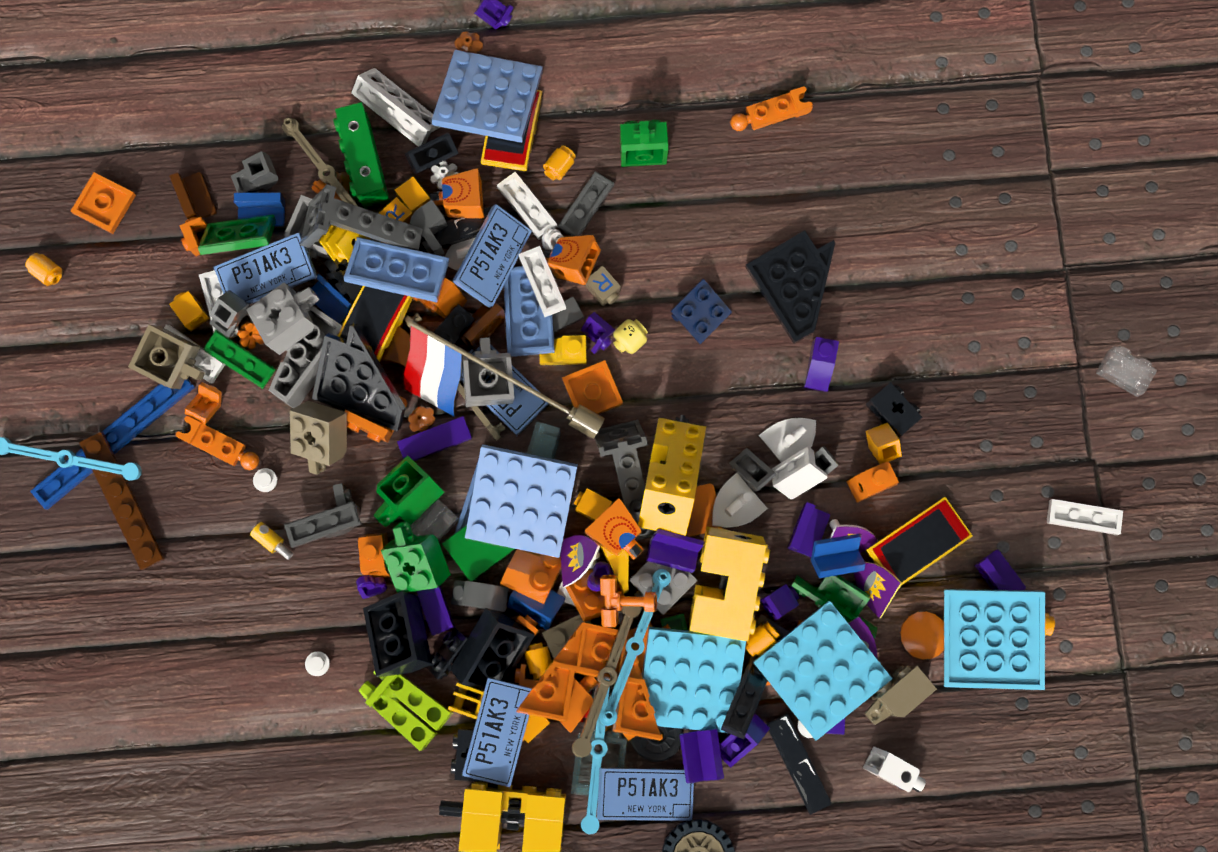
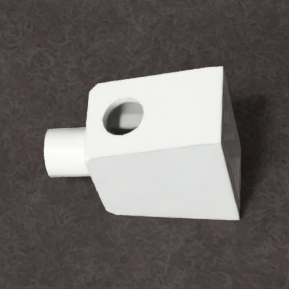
[863,746,926,793]

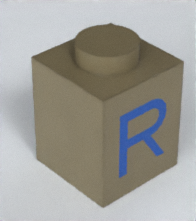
[585,266,621,306]

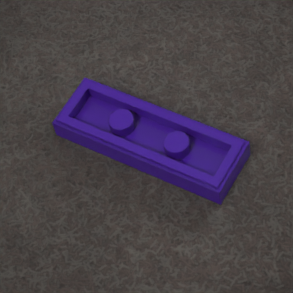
[397,416,472,461]

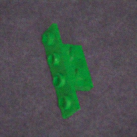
[792,575,878,638]

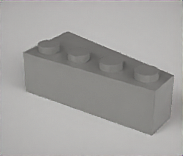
[269,306,342,408]

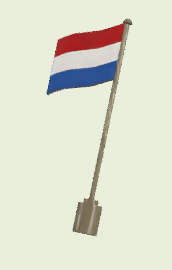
[404,319,605,439]

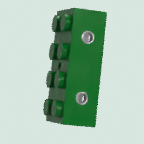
[333,102,390,209]

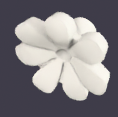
[430,161,458,190]

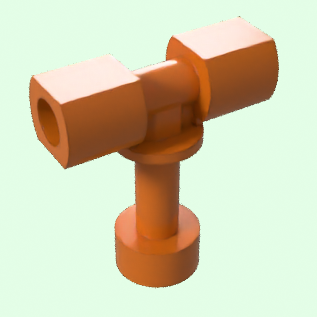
[600,575,657,627]

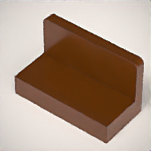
[169,172,217,219]
[459,304,506,351]

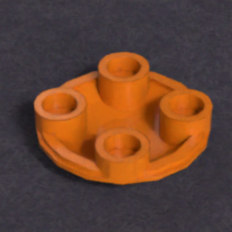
[900,611,944,660]

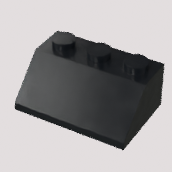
[363,591,433,677]
[450,608,535,691]

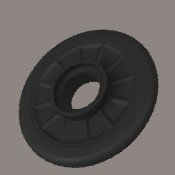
[631,726,683,762]

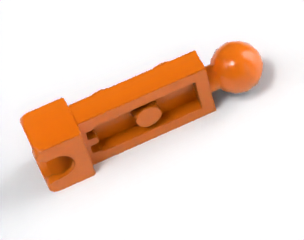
[730,87,813,131]
[176,416,259,470]

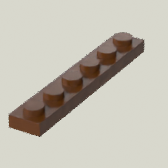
[79,432,165,570]

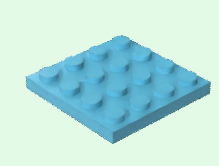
[944,589,1045,690]
[753,601,892,741]
[642,627,746,733]

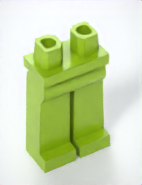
[359,671,453,751]

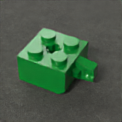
[620,120,668,167]
[374,455,445,527]
[381,522,451,593]

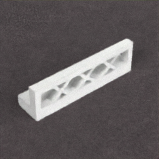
[351,68,440,147]

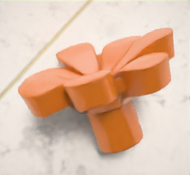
[237,322,264,349]

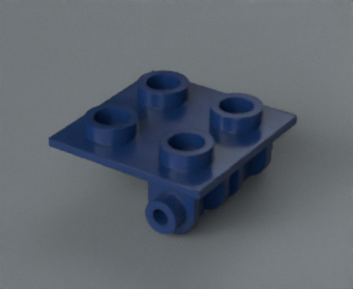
[671,279,732,344]

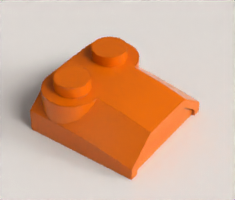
[500,549,562,604]

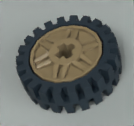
[662,819,735,852]

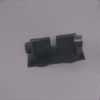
[433,304,476,344]

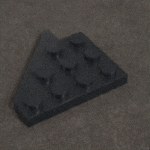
[745,231,835,344]
[312,323,406,431]

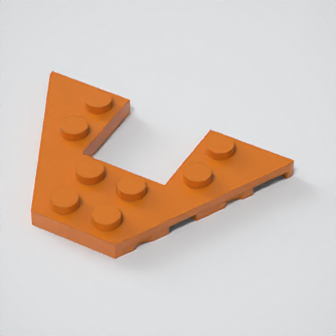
[516,622,663,741]

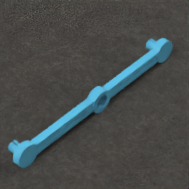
[0,437,142,480]
[598,569,671,726]
[581,679,610,834]

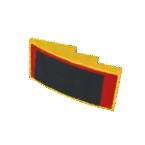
[481,90,543,171]
[338,286,413,362]
[867,497,973,585]

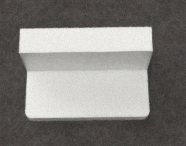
[772,446,827,499]

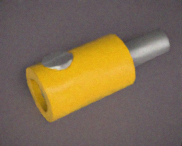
[250,522,293,560]

